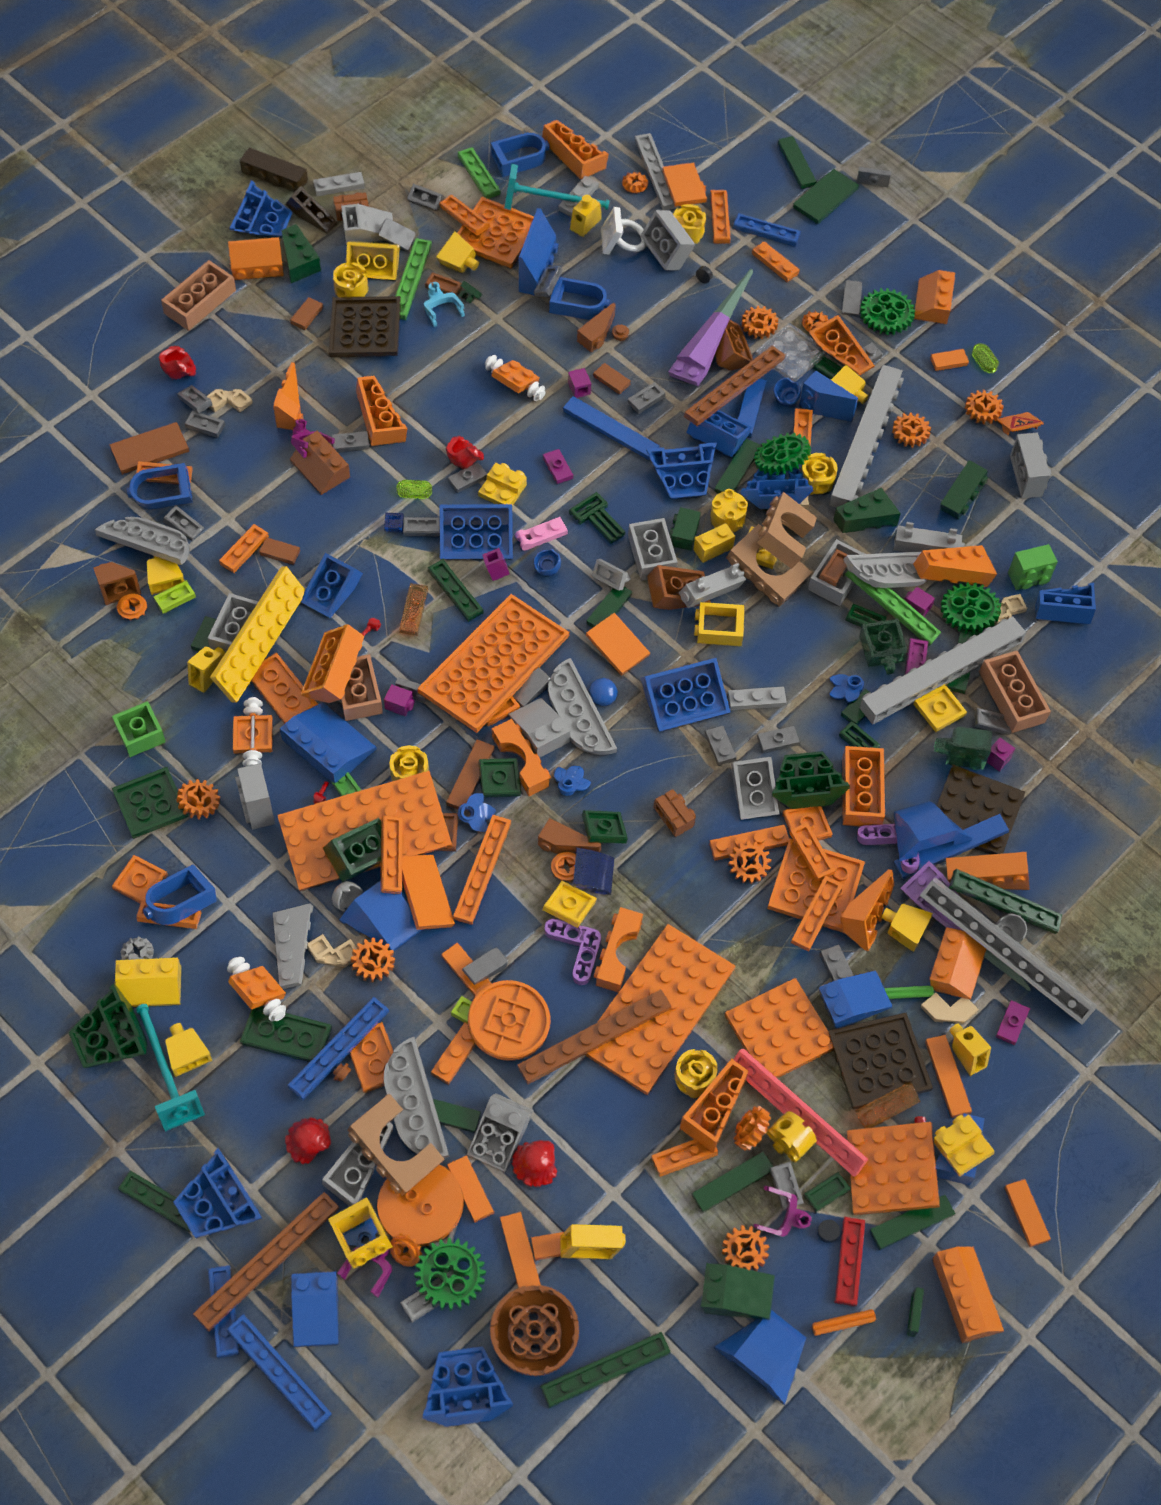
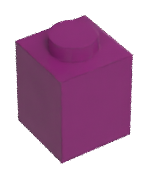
[568,368,591,398]
[482,548,510,581]
[904,587,935,617]
[384,684,415,716]
[984,738,1016,772]

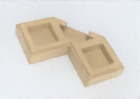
[207,389,253,413]
[995,594,1027,626]
[307,934,362,968]
[921,993,979,1024]

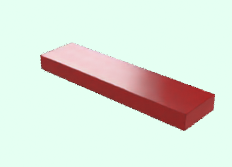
[834,1216,865,1307]

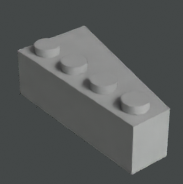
[322,1123,393,1207]

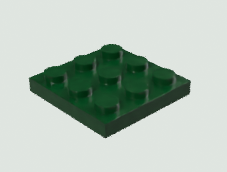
[112,767,189,839]

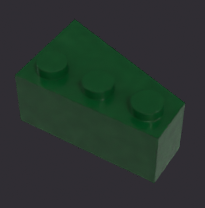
[282,224,321,284]
[940,460,988,520]
[833,488,901,533]

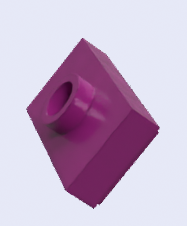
[543,449,573,484]
[905,638,928,675]
[996,1000,1030,1045]

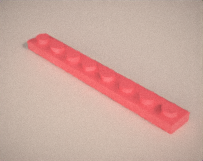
[733,1049,868,1177]

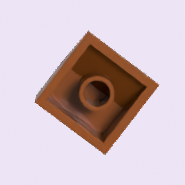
[93,562,142,605]

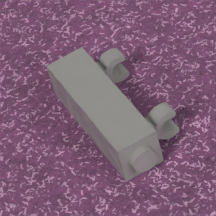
[893,522,965,552]
[679,563,746,608]

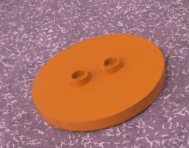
[468,980,550,1060]
[377,1164,464,1247]

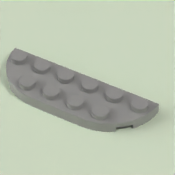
[95,517,190,565]
[843,552,928,588]
[548,658,617,755]
[384,1037,450,1158]

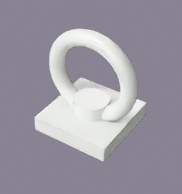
[601,206,647,255]

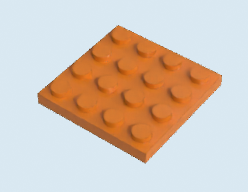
[457,197,534,268]
[767,838,865,933]
[725,978,833,1078]
[847,1122,940,1215]

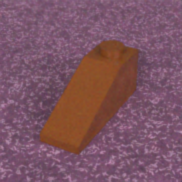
[577,303,616,353]
[538,818,601,855]

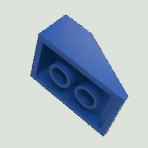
[799,371,858,422]
[301,553,363,618]
[819,971,893,1029]
[292,1272,339,1347]

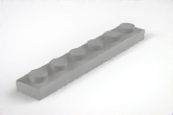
[635,133,679,210]

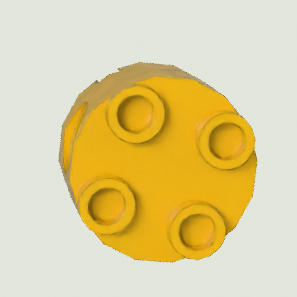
[673,204,706,244]
[333,262,368,297]
[801,453,837,495]
[710,489,748,532]
[389,745,429,781]
[674,1049,717,1098]
[766,1111,817,1163]

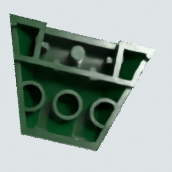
[772,751,850,809]
[68,983,147,1069]

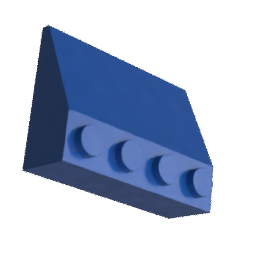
[519,208,558,296]
[440,504,513,559]
[640,658,730,732]
[280,703,377,783]

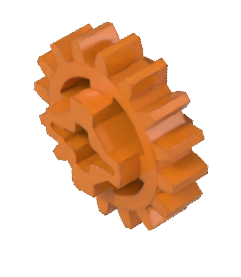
[741,305,779,339]
[965,390,1004,425]
[892,412,931,448]
[176,779,220,819]
[728,840,771,884]
[351,938,395,982]
[733,1106,771,1151]
[722,1225,769,1271]

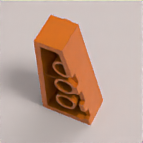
[542,120,609,180]
[356,376,407,446]
[913,545,997,587]
[946,852,1030,890]
[680,1059,748,1153]

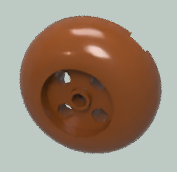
[490,1285,579,1376]

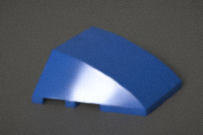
[229,180,293,238]
[646,442,717,499]
[741,468,813,509]
[893,801,972,862]
[339,881,423,951]
[174,1148,263,1238]
[714,1310,806,1405]
[422,1346,513,1427]

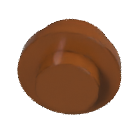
[612,324,629,341]
[333,1063,351,1083]

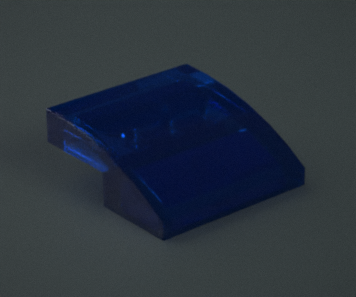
[572,848,614,895]

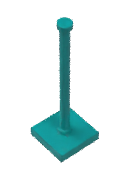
[504,164,610,210]
[136,1004,205,1131]

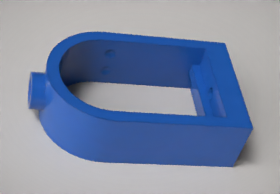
[491,133,549,177]
[549,277,610,320]
[127,463,193,509]
[143,864,216,925]

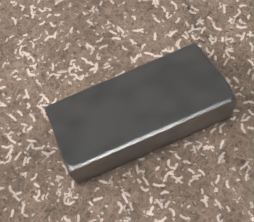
[407,184,445,210]
[378,218,415,252]

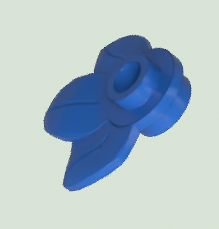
[830,674,864,702]
[554,766,591,796]
[457,793,496,832]
[343,1212,380,1247]

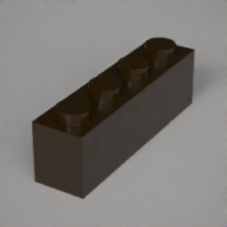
[239,147,308,192]

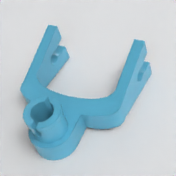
[424,282,465,327]

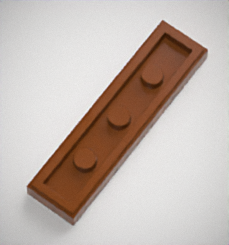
[446,740,495,812]

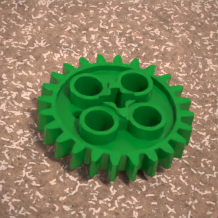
[860,288,915,335]
[754,433,812,475]
[941,582,1001,634]
[414,1237,486,1311]

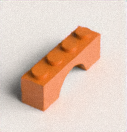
[492,719,551,796]
[594,907,643,993]

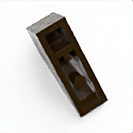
[285,186,337,233]

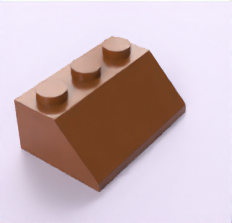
[715,319,753,371]
[290,430,350,495]

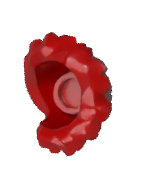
[159,345,196,379]
[446,436,484,469]
[285,1117,331,1164]
[512,1140,557,1187]

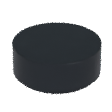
[696,266,713,284]
[818,1219,840,1243]

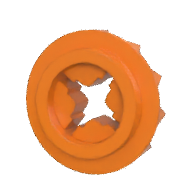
[622,171,648,193]
[802,310,828,332]
[117,594,147,621]
[551,852,583,882]
[389,1233,422,1267]

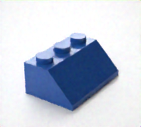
[686,410,752,457]

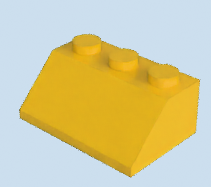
[346,241,400,280]
[115,958,181,1007]

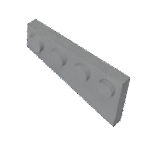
[273,903,313,989]

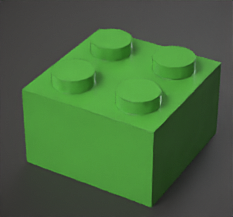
[1008,544,1058,590]
[112,701,166,757]

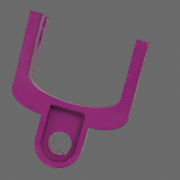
[291,419,335,458]
[753,1186,812,1237]
[337,1237,392,1298]

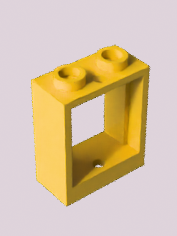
[694,602,744,646]
[328,1197,392,1269]
[560,1224,626,1260]

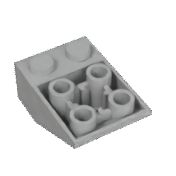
[341,204,393,244]
[467,1094,534,1172]

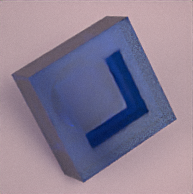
[384,512,404,532]

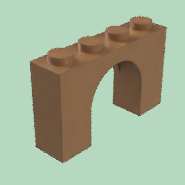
[757,492,817,569]
[726,524,812,607]
[347,1093,445,1196]

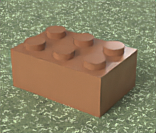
[341,654,383,721]

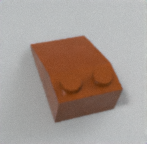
[647,565,711,610]

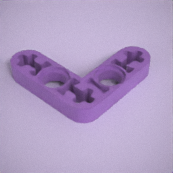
[857,824,920,873]
[544,919,601,985]

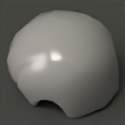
[332,881,362,911]
[996,914,1028,943]

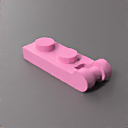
[514,517,568,550]

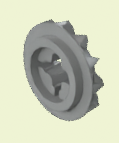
[120,936,154,960]

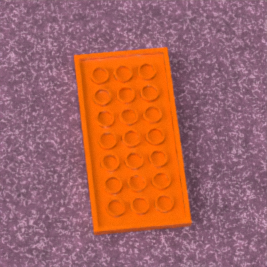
[417,594,570,733]
[277,771,452,891]
[585,924,736,1095]

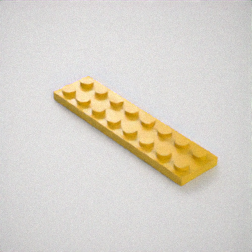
[210,566,305,703]

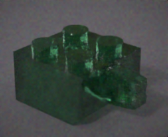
[859,619,907,675]
[934,727,992,770]

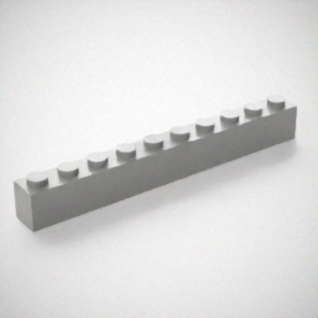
[829,365,904,508]
[860,616,1026,725]
[920,877,1097,1025]

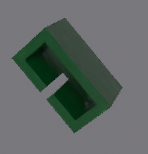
[669,507,701,551]

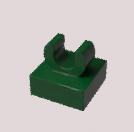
[459,280,482,303]

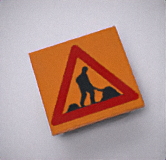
[998,412,1044,436]

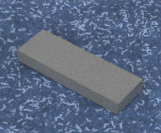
[400,1270,464,1323]

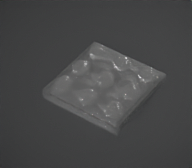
[755,323,828,382]

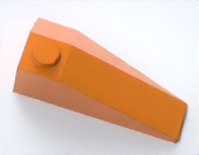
[809,315,875,375]
[273,362,303,430]
[840,869,894,951]

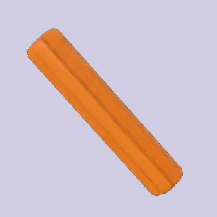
[812,1309,876,1336]

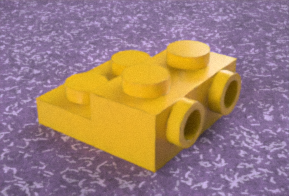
[478,463,527,506]
[934,1114,995,1177]

